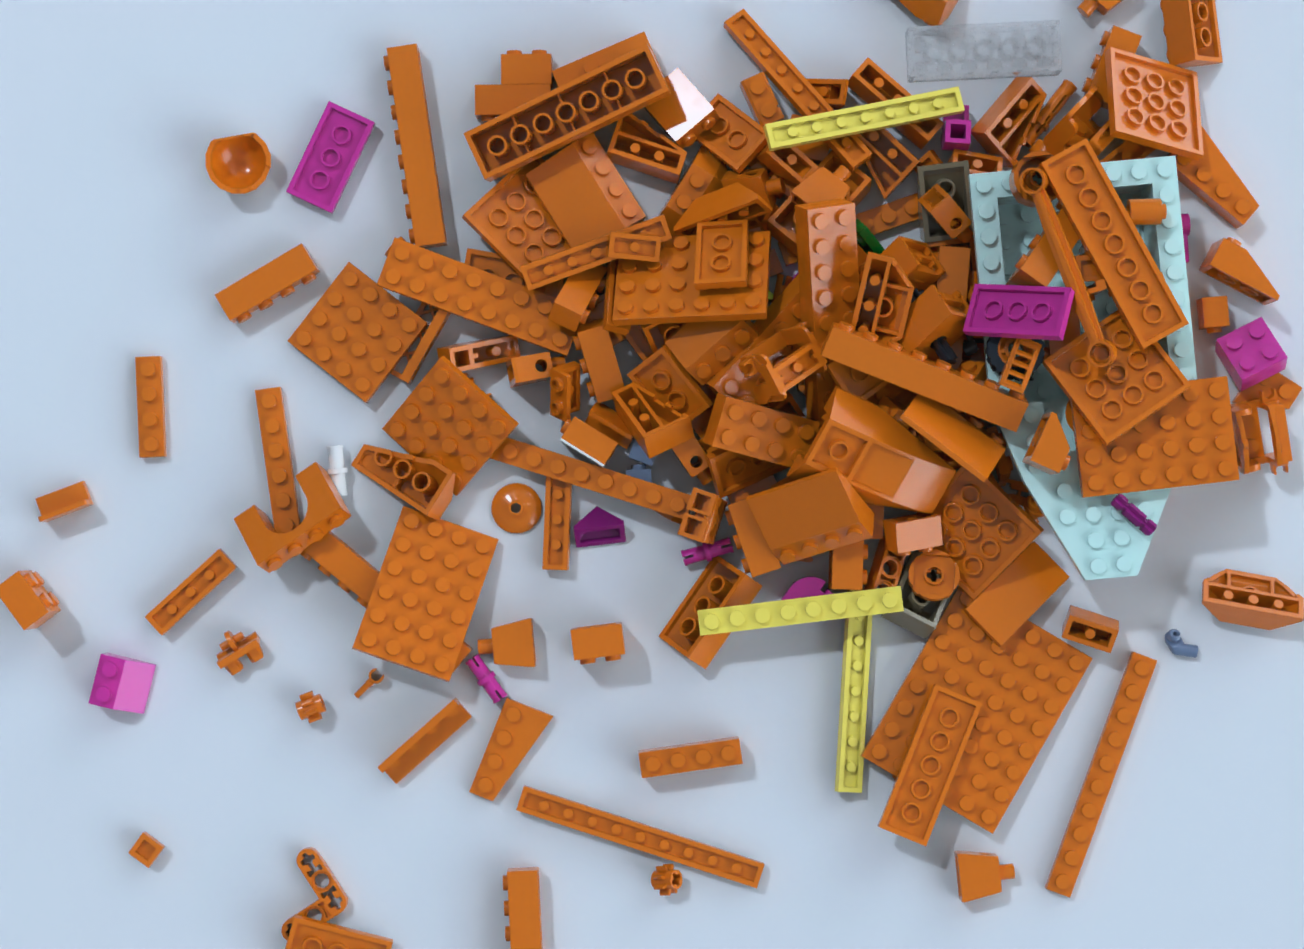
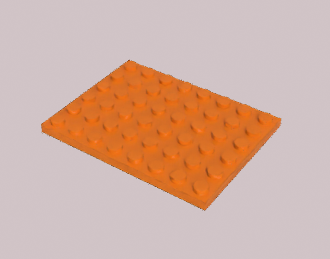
[860,586,1093,834]

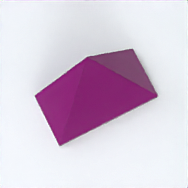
[573,506,626,548]

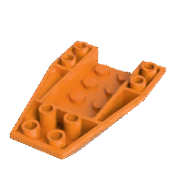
[787,386,956,514]

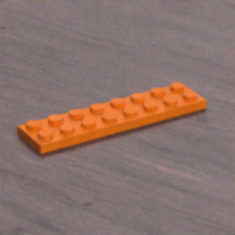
[1039,138,1189,350]
[377,238,576,357]

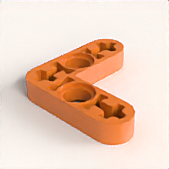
[282,847,348,940]

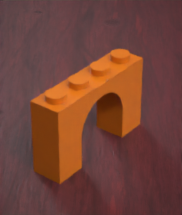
[234,462,351,573]

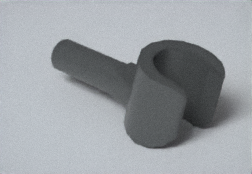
[963,335,978,356]

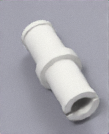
[327,445,348,496]

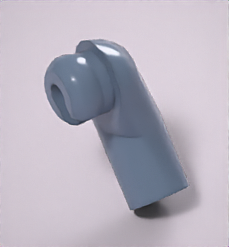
[1165,629,1198,658]

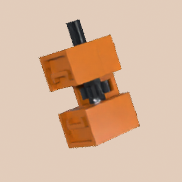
[859,236,969,364]

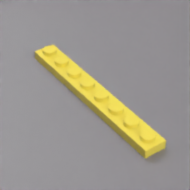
[763,86,965,151]
[697,586,904,636]
[835,590,872,793]

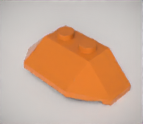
[658,145,728,236]
[673,182,772,236]
[851,251,915,343]
[1202,569,1304,630]

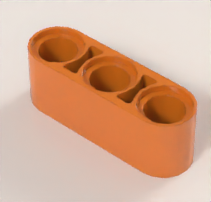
[864,536,906,590]

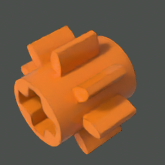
[295,691,326,723]
[651,864,682,896]

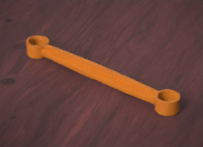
[1019,167,1117,367]

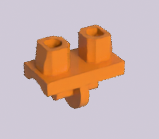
[217,630,263,675]

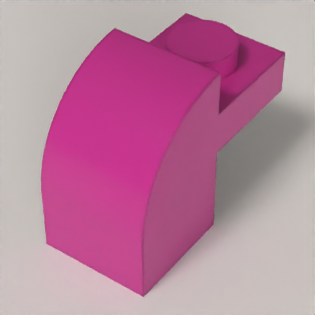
[941,105,971,151]
[781,577,833,600]

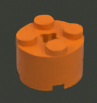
[1009,151,1057,207]

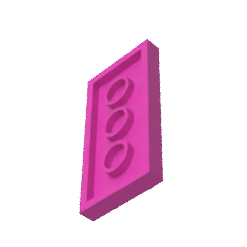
[286,101,375,214]
[963,284,1075,341]

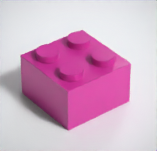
[1215,317,1288,392]

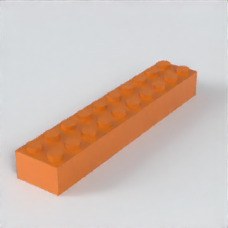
[795,198,859,432]

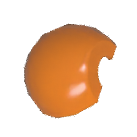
[205,133,271,194]

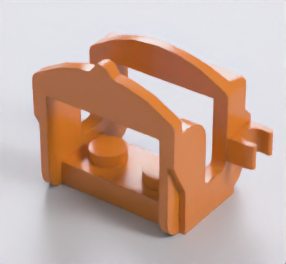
[1043,85,1115,156]
[738,321,828,405]
[1231,388,1292,475]

